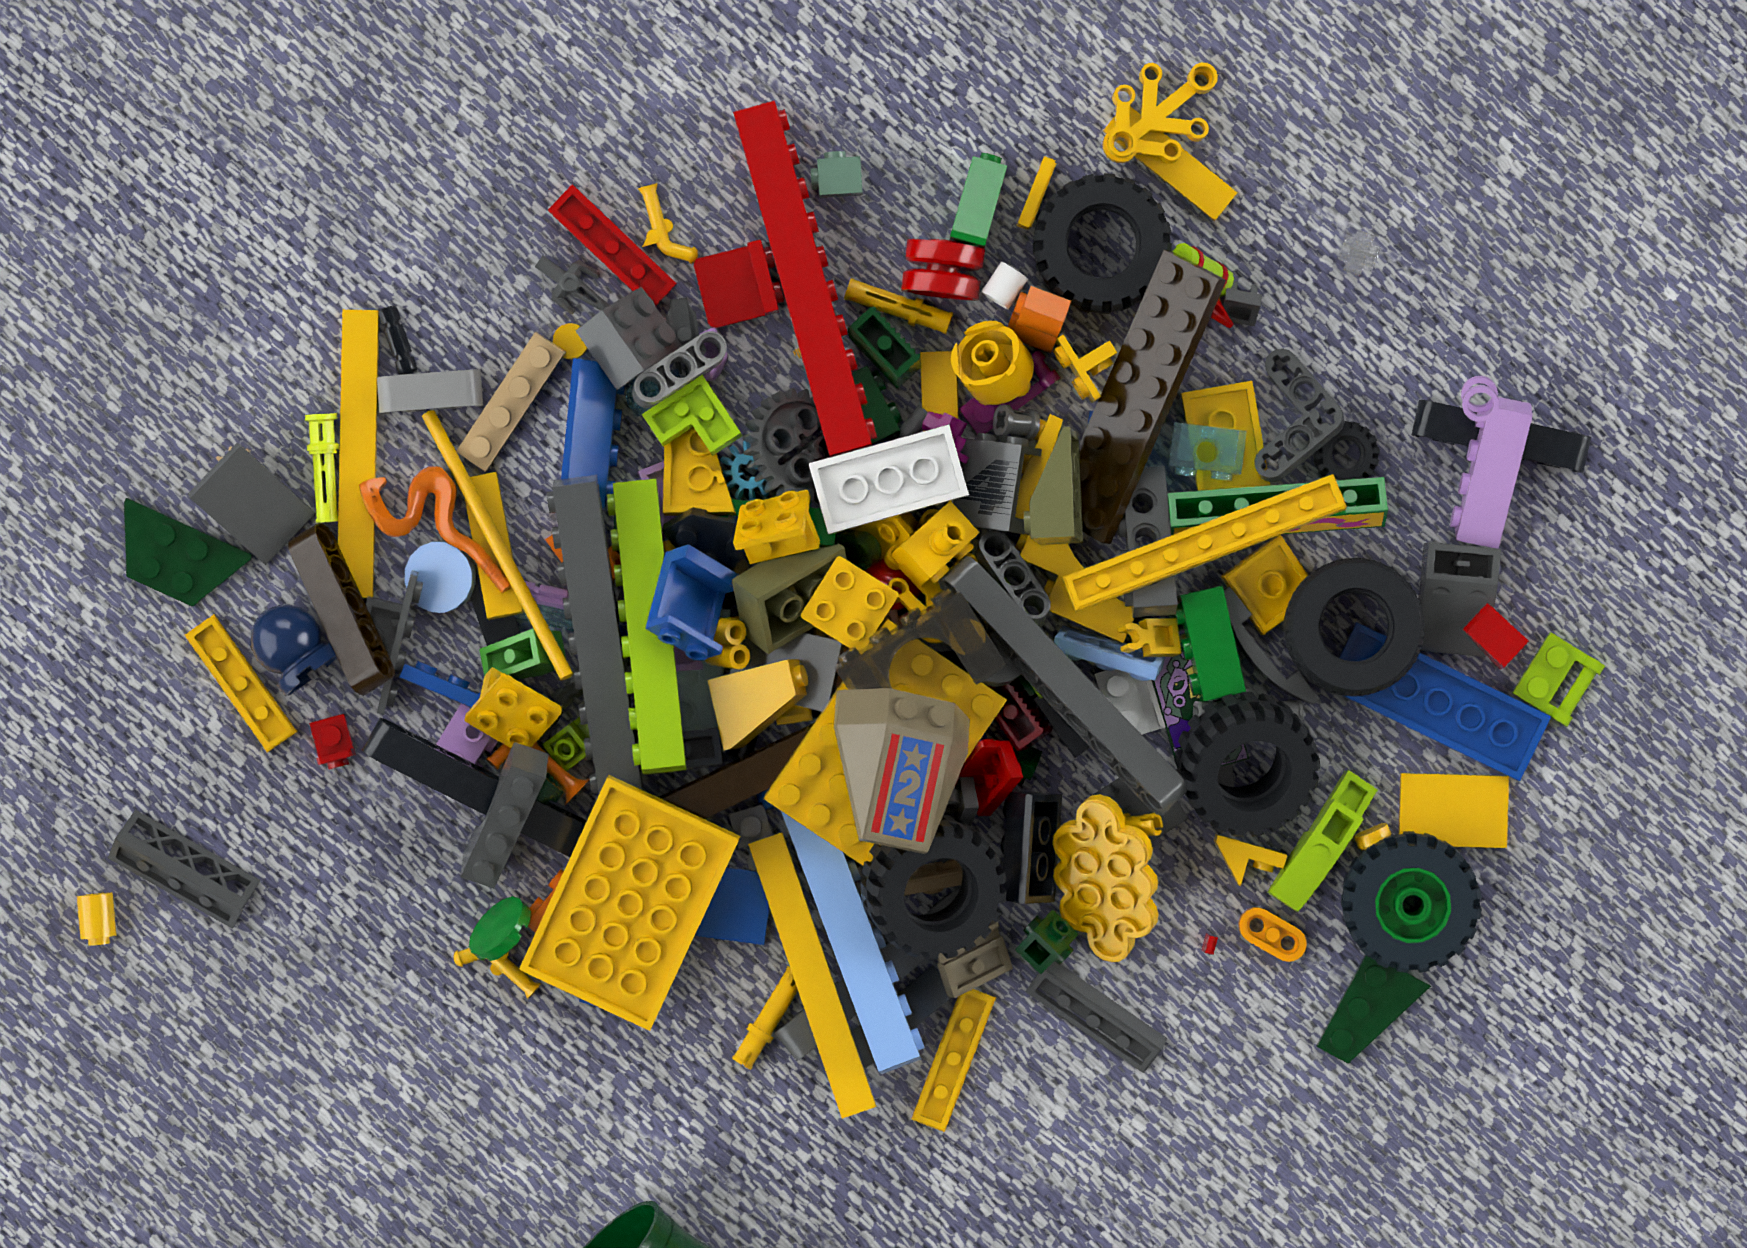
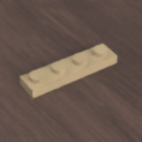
[456,332,566,472]

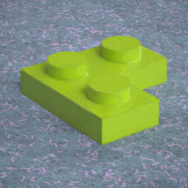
[642,375,743,456]

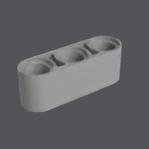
[632,331,727,408]
[377,369,483,414]

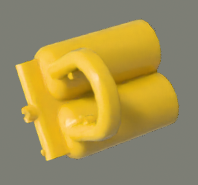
[704,616,750,669]

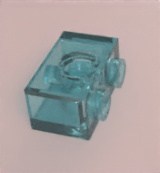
[1167,422,1247,481]

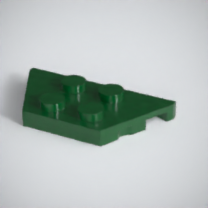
[124,498,253,607]

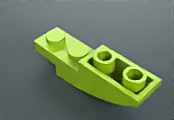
[1267,770,1378,912]

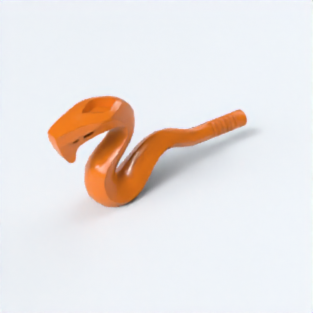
[359,466,511,593]

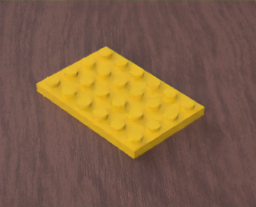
[763,618,1007,866]
[519,775,741,1031]

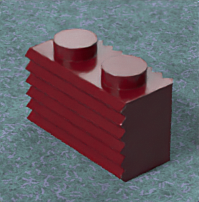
[988,679,1053,751]

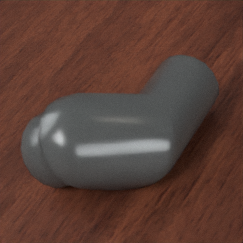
[896,405,928,439]

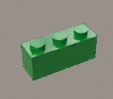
[1174,586,1246,701]

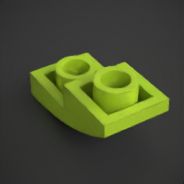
[542,717,590,771]

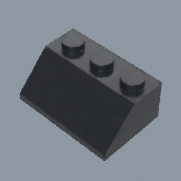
[1001,791,1062,904]

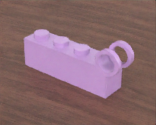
[1450,376,1533,549]

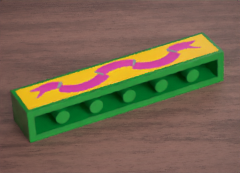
[1167,477,1388,535]

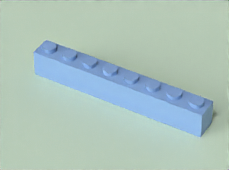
[781,811,925,1074]

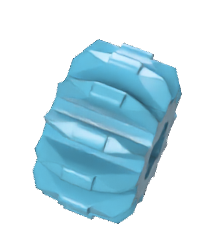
[721,441,769,501]

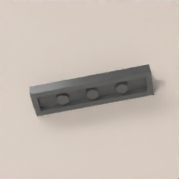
[108,809,260,929]

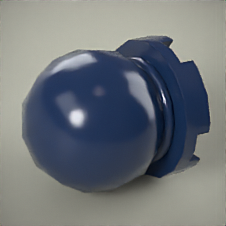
[250,603,337,697]

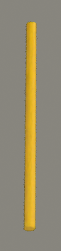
[422,410,574,681]

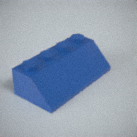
[561,358,625,509]

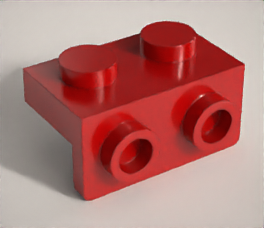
[955,739,1023,816]

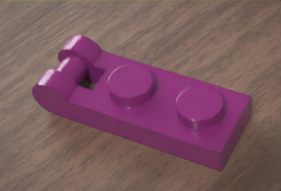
[959,349,1061,435]

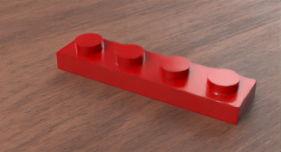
[548,184,677,307]

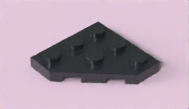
[662,507,812,610]

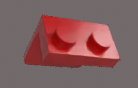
[694,239,784,328]

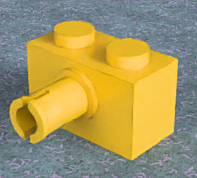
[890,501,980,587]

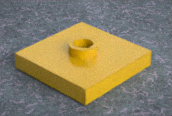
[1221,535,1308,635]

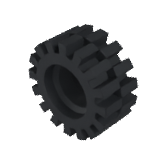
[1313,421,1380,480]

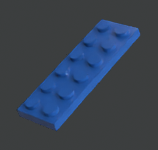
[1338,622,1551,781]

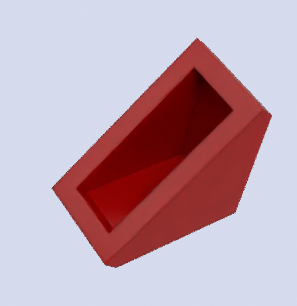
[1463,603,1529,670]

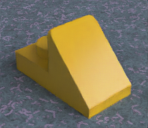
[1214,834,1287,886]

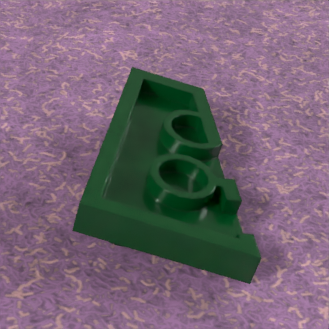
[1316,955,1431,1064]

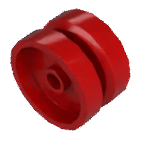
[901,239,985,301]

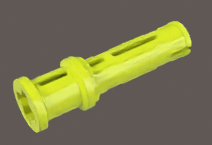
[305,413,339,523]

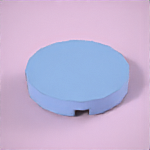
[405,541,476,613]

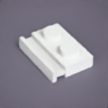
[1094,669,1166,735]

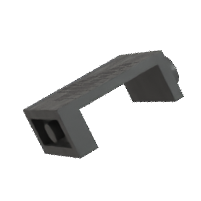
[953,433,1042,535]

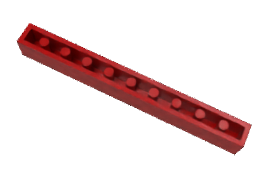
[733,100,877,457]

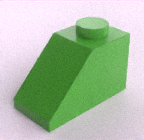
[479,629,566,680]

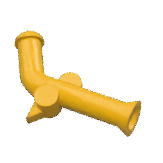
[638,183,698,264]
[453,948,542,1000]

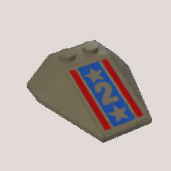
[834,688,970,854]

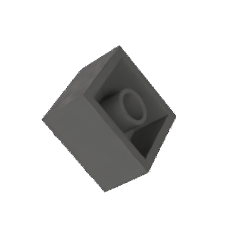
[575,286,683,390]

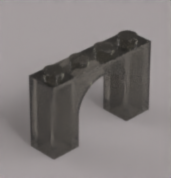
[834,587,1007,690]

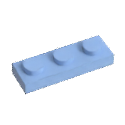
[1054,626,1165,681]

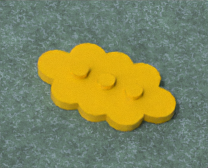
[1053,794,1159,962]

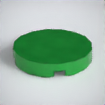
[469,896,531,961]

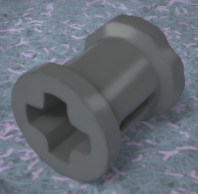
[993,404,1040,441]

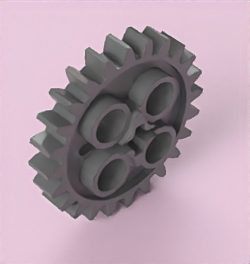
[743,388,830,504]

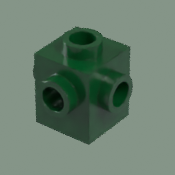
[1015,909,1078,974]

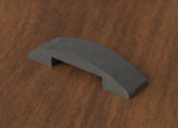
[1224,587,1320,704]

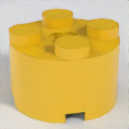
[951,321,1034,405]

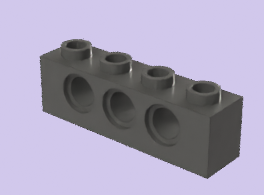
[1118,466,1177,618]

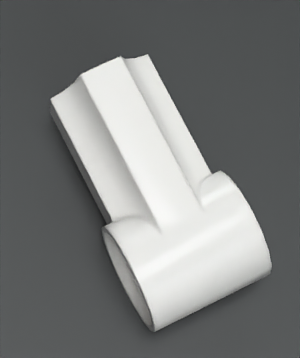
[981,262,1028,310]

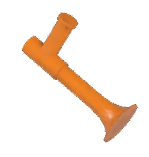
[486,741,590,805]

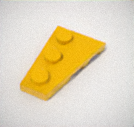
[663,427,736,516]

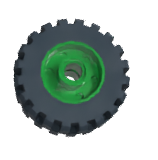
[1341,831,1482,973]

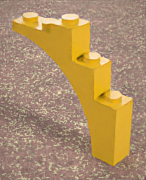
[1015,414,1134,643]

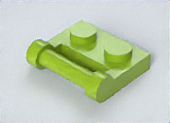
[1512,632,1605,727]

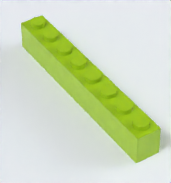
[607,478,687,775]

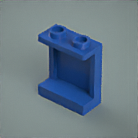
[645,544,739,661]

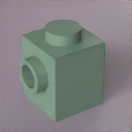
[810,151,863,198]

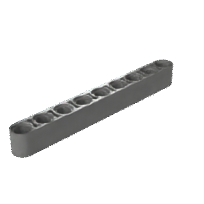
[939,556,1188,816]

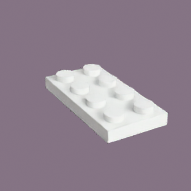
[809,425,969,534]

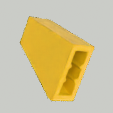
[707,659,808,751]

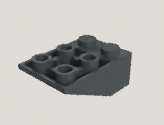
[1419,542,1501,657]

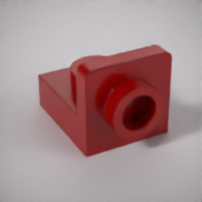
[309,713,356,770]

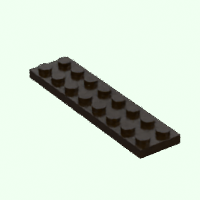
[1079,249,1227,544]

